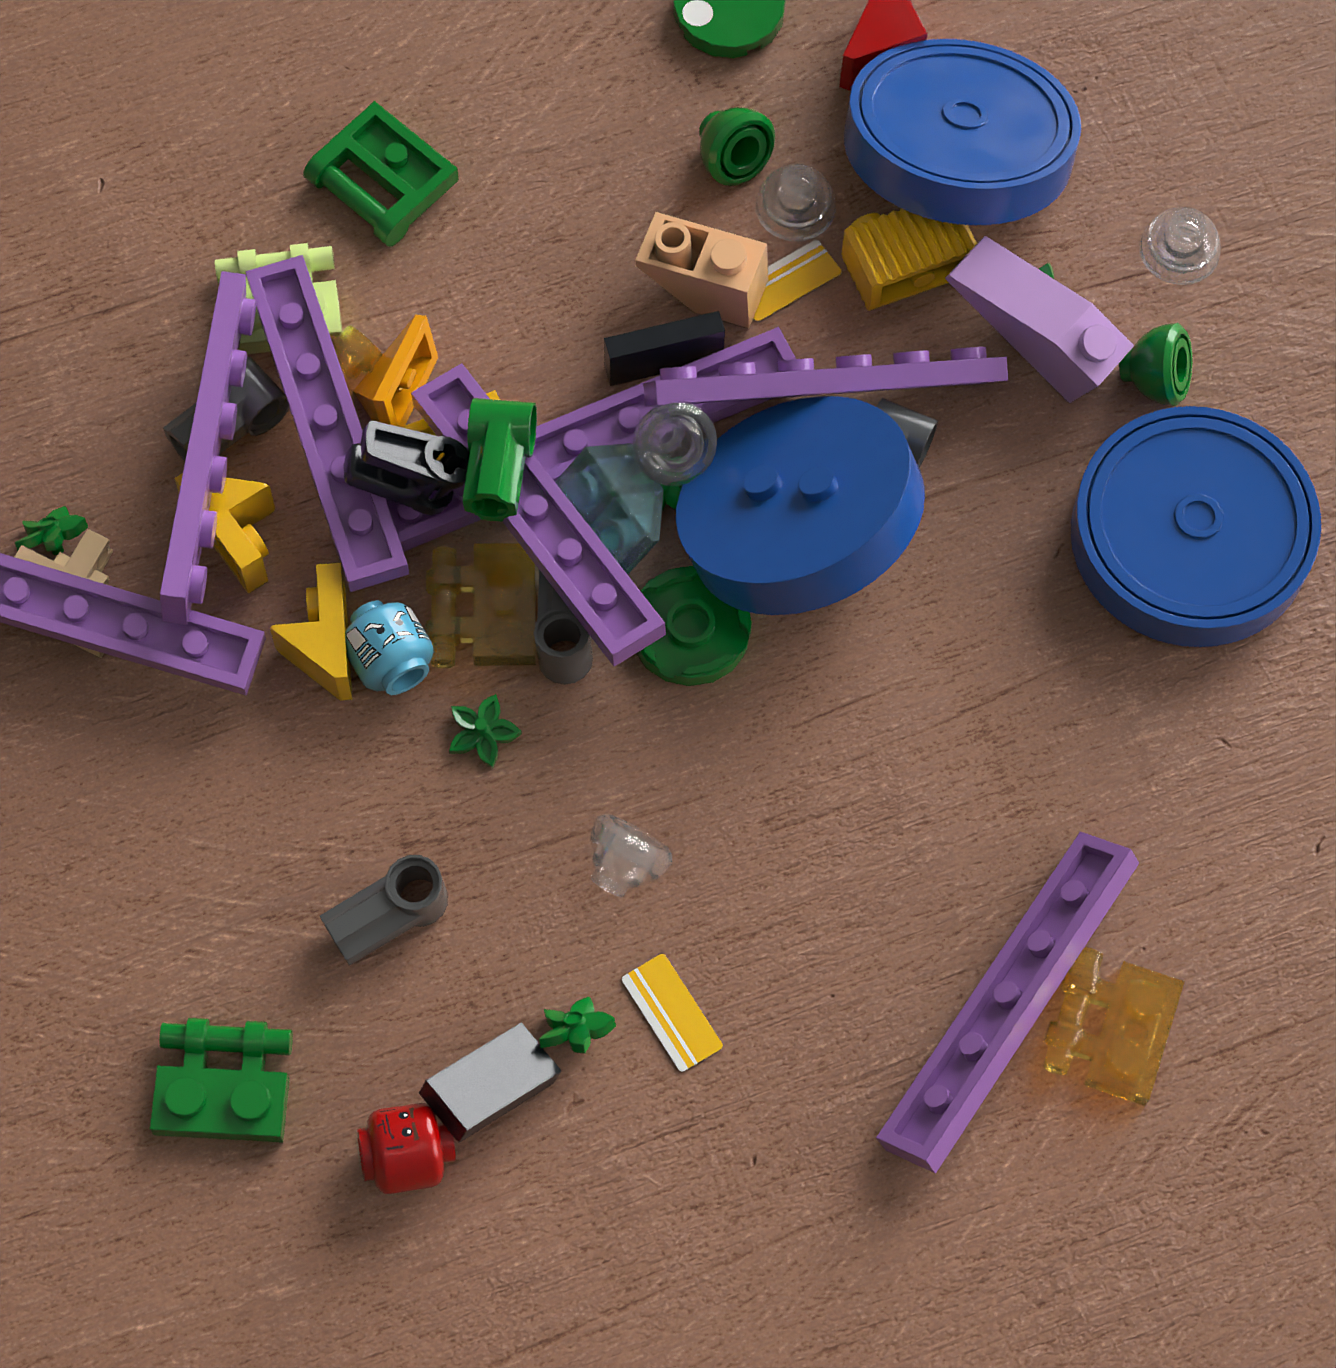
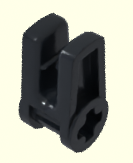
[343,421,470,515]

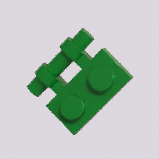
[150,1018,293,1143]

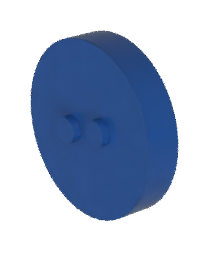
[844,39,1081,225]
[676,396,925,615]
[1071,406,1321,647]

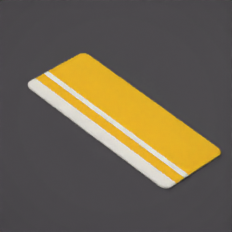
[753,240,842,321]
[622,954,723,1072]

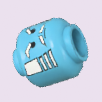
[345,600,434,695]

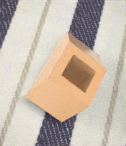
[635,212,768,328]

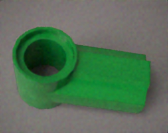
[462,398,537,522]

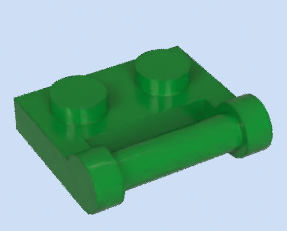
[303,101,459,247]

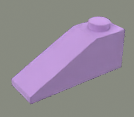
[945,236,1134,403]

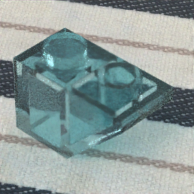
[555,443,664,575]

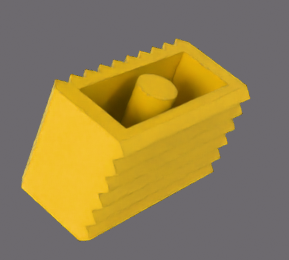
[841,209,977,311]

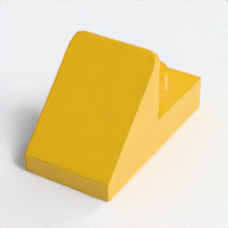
[174,473,275,594]
[270,563,353,701]

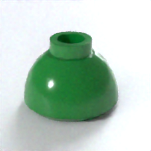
[699,107,775,186]
[1119,323,1193,406]

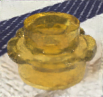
[330,325,383,380]

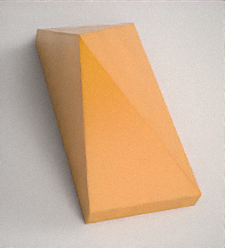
[353,315,438,428]

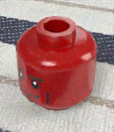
[357,1103,456,1194]

